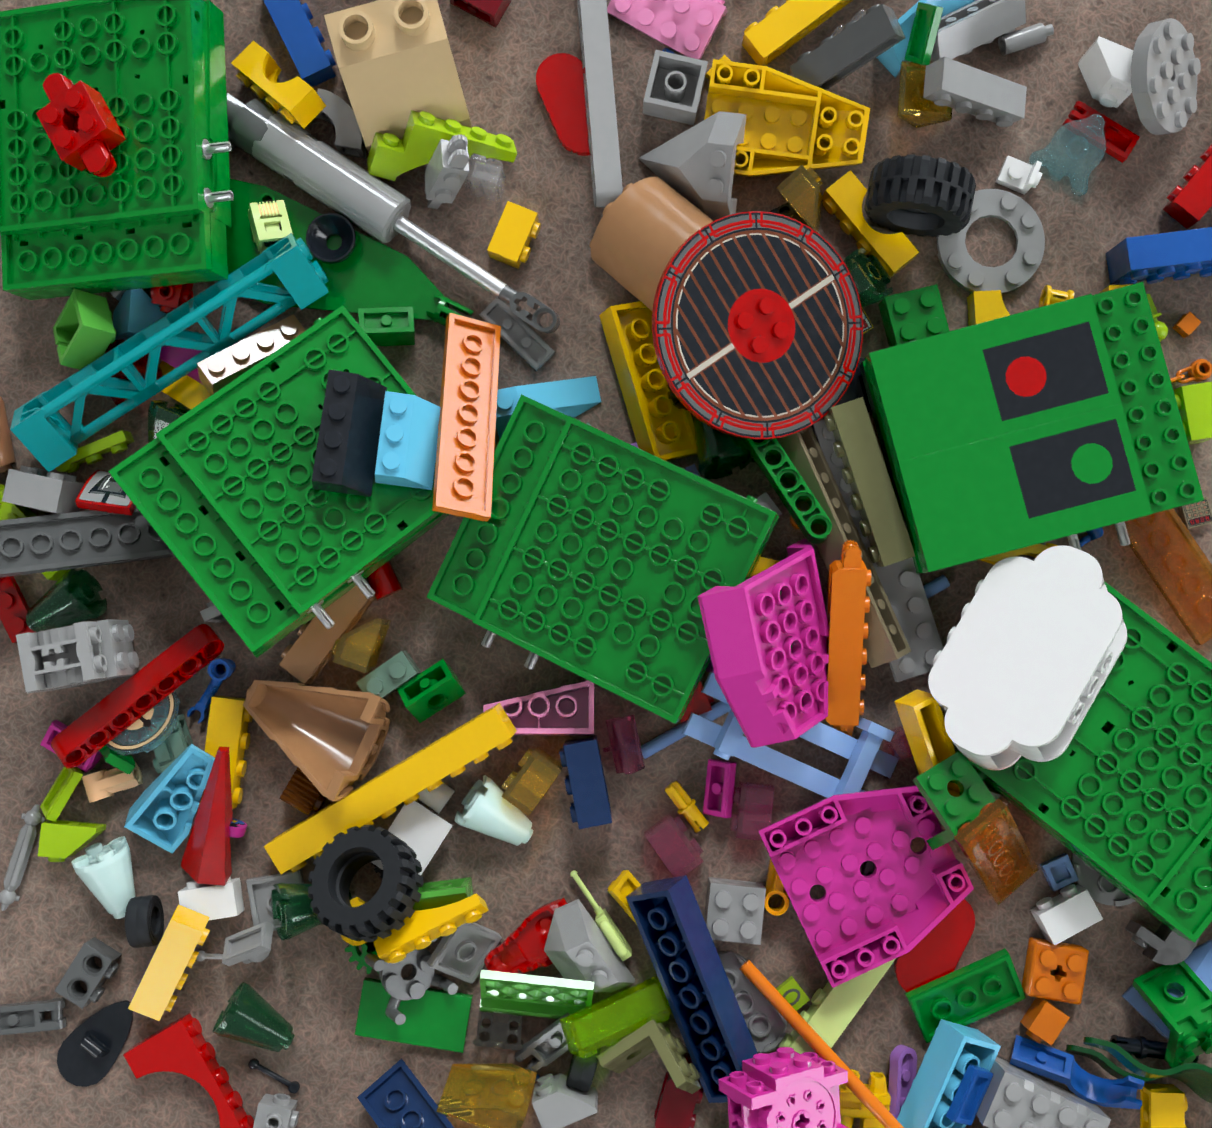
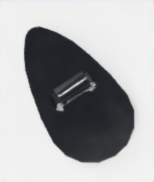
[57,1000,134,1087]

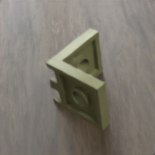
[597,1019,701,1094]

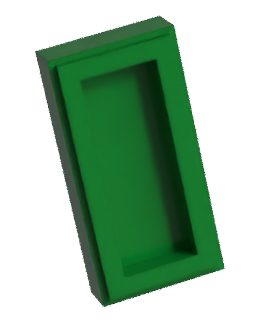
[904,2,944,65]

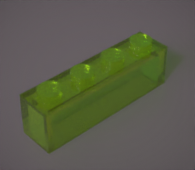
[560,976,672,1058]

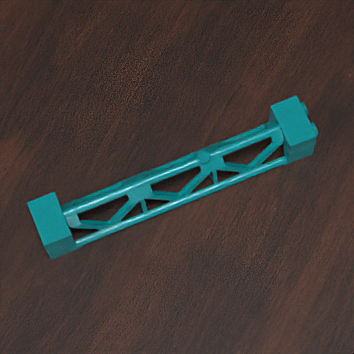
[10,233,329,472]

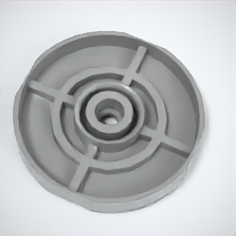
[1131,18,1201,135]

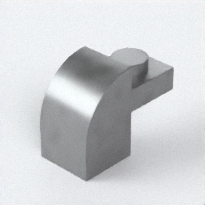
[1125,920,1200,965]

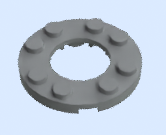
[936,189,1045,295]

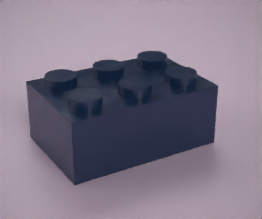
[559,735,612,829]

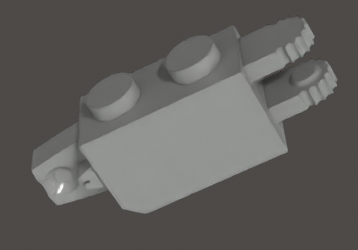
[424,134,469,209]

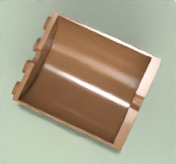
[589,177,713,311]

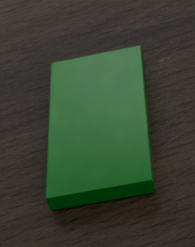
[905,948,1026,1043]
[355,977,473,1053]

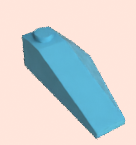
[124,744,215,854]

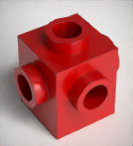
[150,283,194,314]

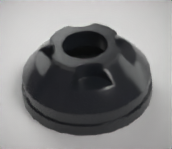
[306,213,356,264]

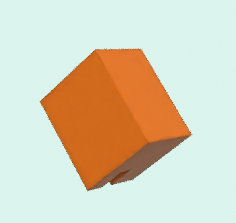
[1172,311,1201,338]

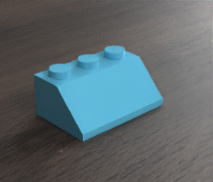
[375,391,441,490]

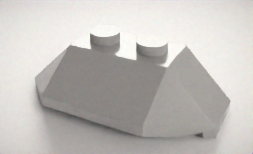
[544,899,635,993]

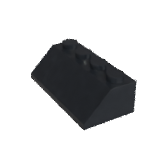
[312,369,387,497]

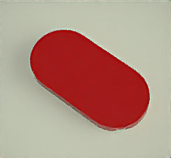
[536,53,590,156]
[894,899,975,992]

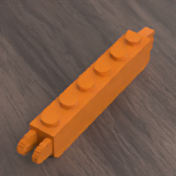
[825,539,871,737]

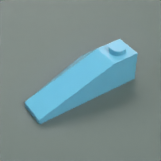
[496,376,601,440]

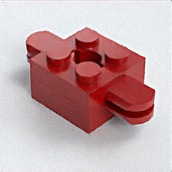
[36,73,126,178]

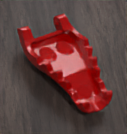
[484,898,567,974]

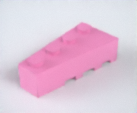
[483,680,594,736]

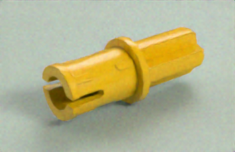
[665,781,709,833]

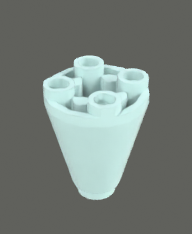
[71,836,136,919]

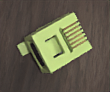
[248,200,293,254]

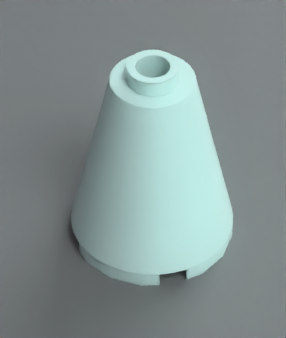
[454,775,533,846]

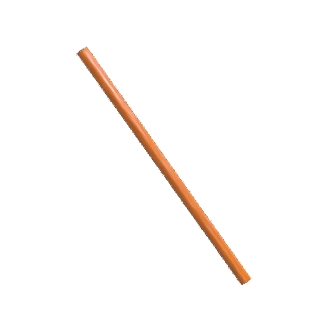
[739,960,904,1128]

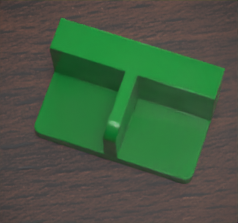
[358,307,415,346]

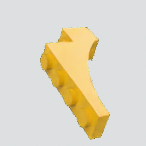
[341,893,489,963]

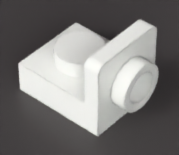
[995,156,1042,195]

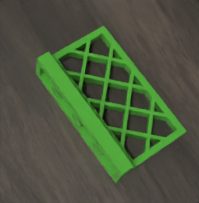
[480,970,594,1022]

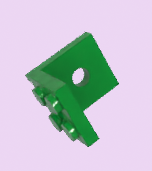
[913,751,1001,851]
[1133,961,1212,1068]

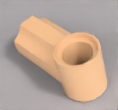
[82,762,142,803]

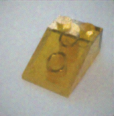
[436,1064,537,1128]

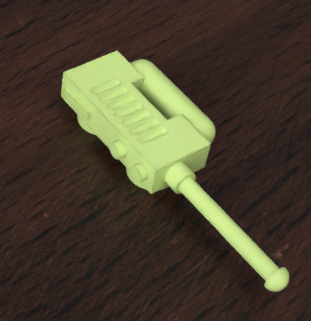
[570,870,632,961]

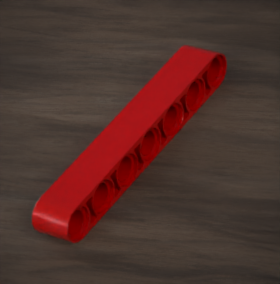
[51,624,224,768]

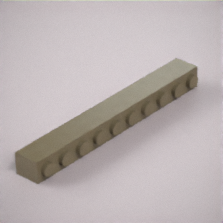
[776,426,911,668]

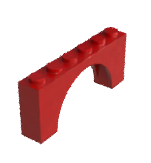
[123,1013,254,1128]

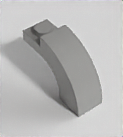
[315,88,366,158]

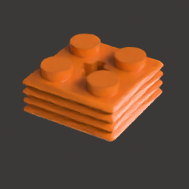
[1022,937,1089,1005]

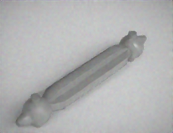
[0,804,45,911]

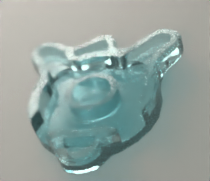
[1029,114,1106,196]

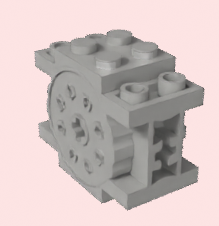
[16,619,139,693]

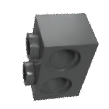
[55,937,122,1009]

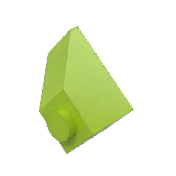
[38,820,106,862]

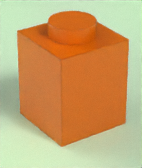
[1020,997,1070,1046]

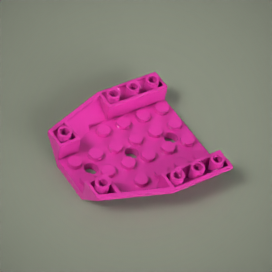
[697,539,829,748]
[758,786,974,988]

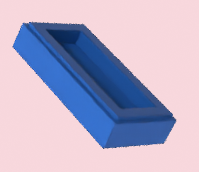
[946,1064,994,1126]

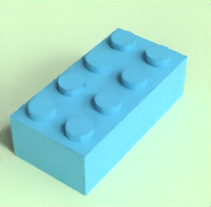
[897,1019,1001,1128]

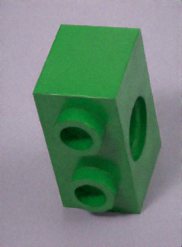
[397,659,466,723]

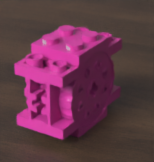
[718,1047,848,1128]

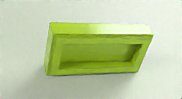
[40,767,83,822]

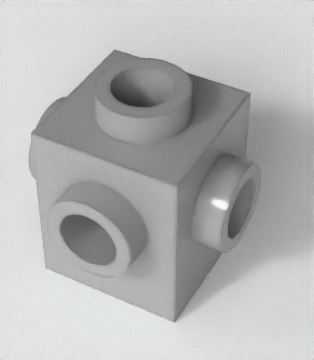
[253,1093,300,1128]

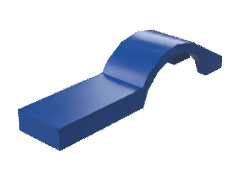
[1009,1035,1145,1109]

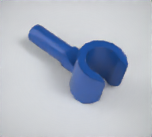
[1079,527,1104,547]

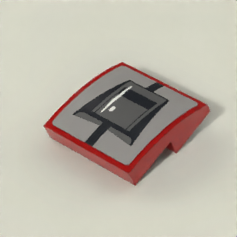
[75,470,136,516]

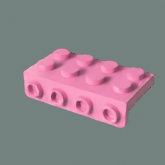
[607,0,727,60]

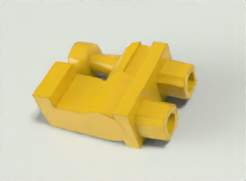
[839,1069,891,1128]

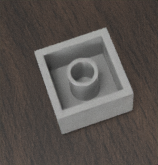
[643,50,708,126]
[2,465,85,514]
[704,877,766,945]

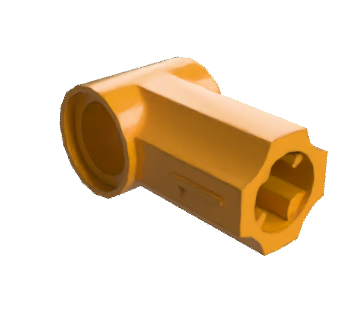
[764,859,789,916]

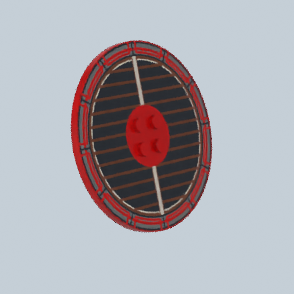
[652,211,863,440]

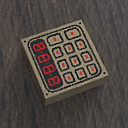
[1178,496,1212,530]

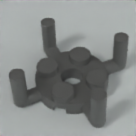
[365,938,458,1025]

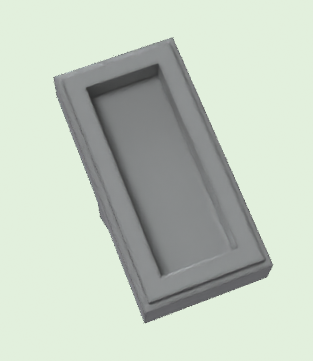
[222,921,274,966]

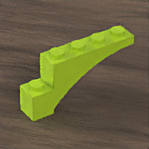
[367,110,517,181]

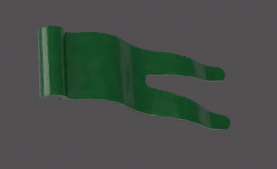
[1066,1037,1212,1103]

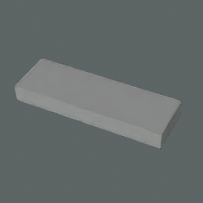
[479,297,555,372]

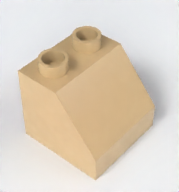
[324,0,472,152]

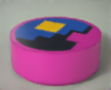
[229,818,247,838]

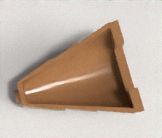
[243,680,390,802]

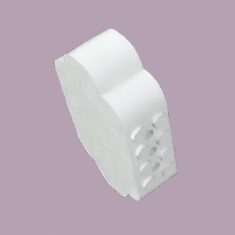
[928,545,1127,770]

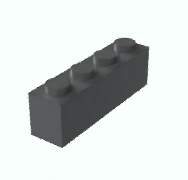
[790,4,905,90]

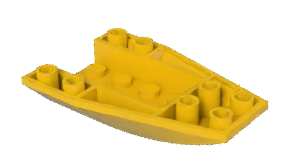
[704,59,870,177]

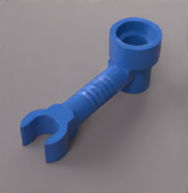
[187,658,236,724]

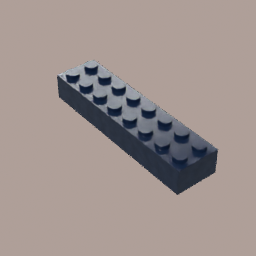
[626,875,758,1103]

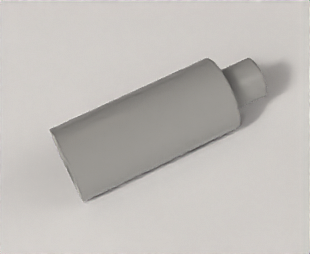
[998,23,1054,56]

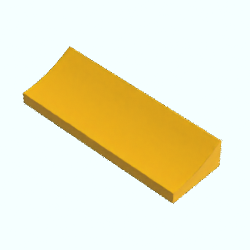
[599,301,702,462]

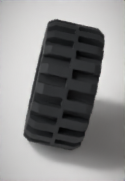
[864,154,976,237]
[308,825,423,942]

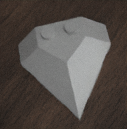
[638,111,747,221]

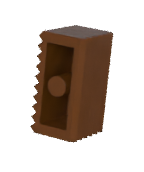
[279,767,326,815]

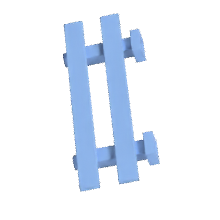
[683,671,899,798]

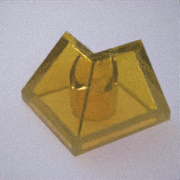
[897,61,952,128]

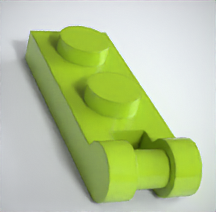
[55,430,135,473]

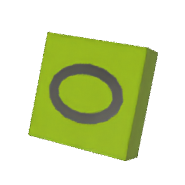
[776,976,810,1011]

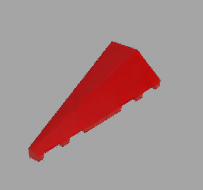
[181,746,233,886]

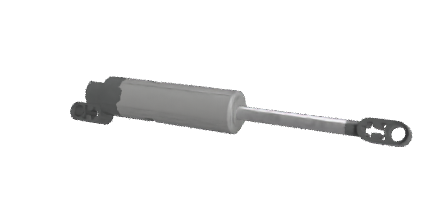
[226,92,560,334]

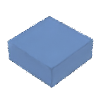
[1040,853,1079,891]

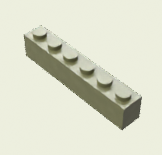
[824,397,915,567]

